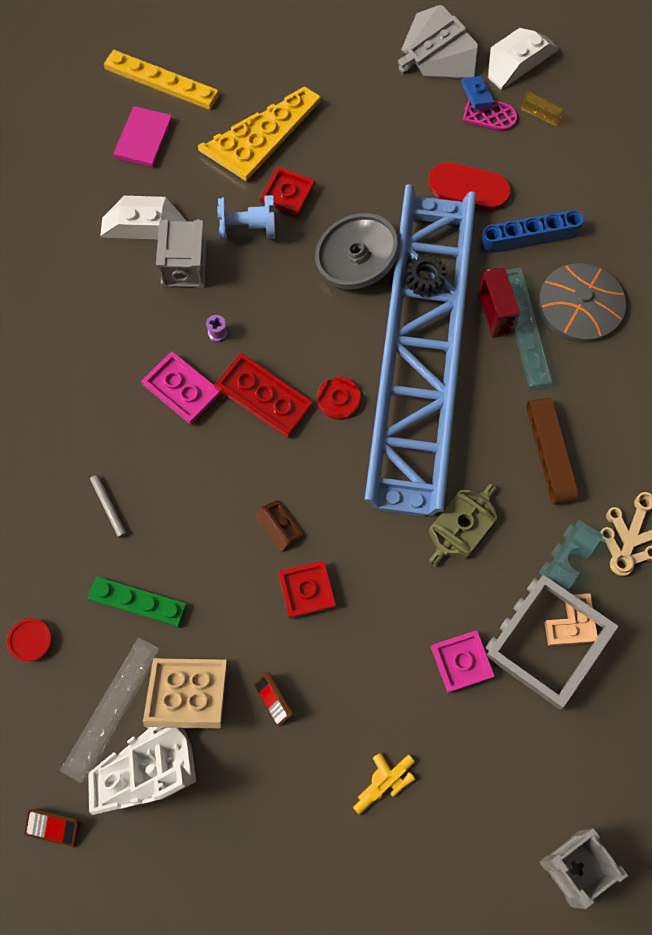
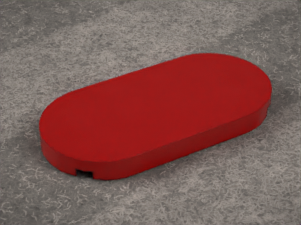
[428,162,510,211]

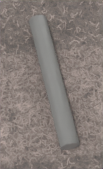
[90,475,127,538]

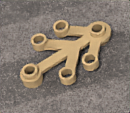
[599,492,652,576]

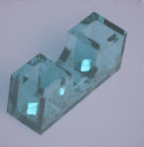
[539,520,603,591]

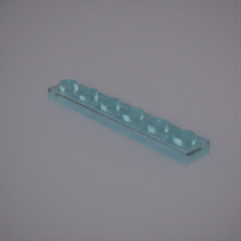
[506,268,552,389]

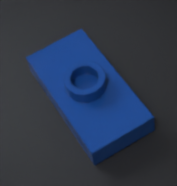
[461,76,494,110]

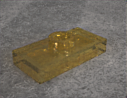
[521,91,563,126]

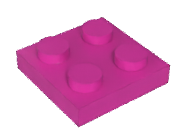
[431,630,495,693]

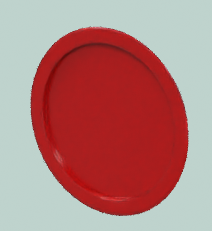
[7,618,51,662]

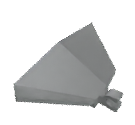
[397,5,478,80]

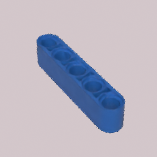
[480,210,584,253]

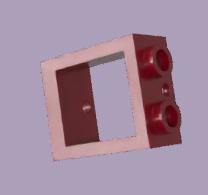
[478,267,520,338]

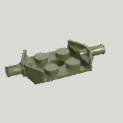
[428,484,498,567]

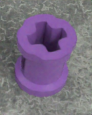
[206,315,228,342]

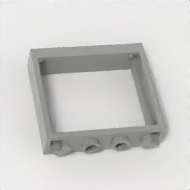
[486,575,618,710]

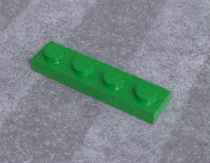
[87,577,187,628]

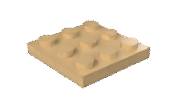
[143,658,227,728]

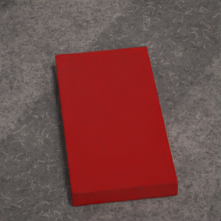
[214,353,313,438]

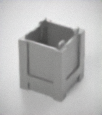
[156,219,207,288]
[539,828,628,909]

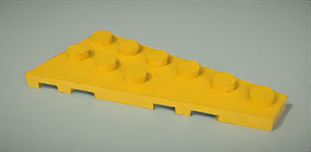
[198,86,320,181]

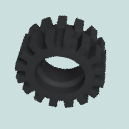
[406,254,447,297]

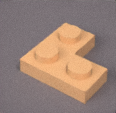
[545,593,598,646]

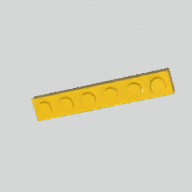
[104,50,219,110]

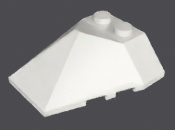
[89,727,196,815]

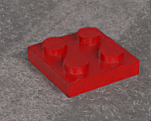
[260,166,315,217]
[278,560,336,619]

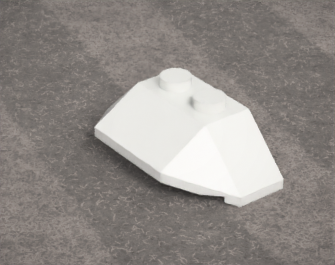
[488,28,559,90]
[101,196,186,239]

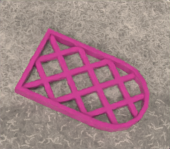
[462,100,517,131]

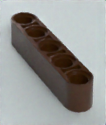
[527,397,578,504]

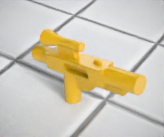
[353,753,415,815]

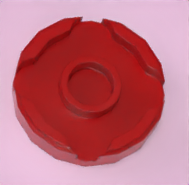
[317,377,361,420]

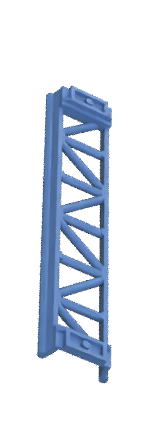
[364,184,476,517]

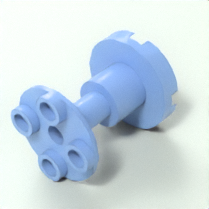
[217,195,275,240]

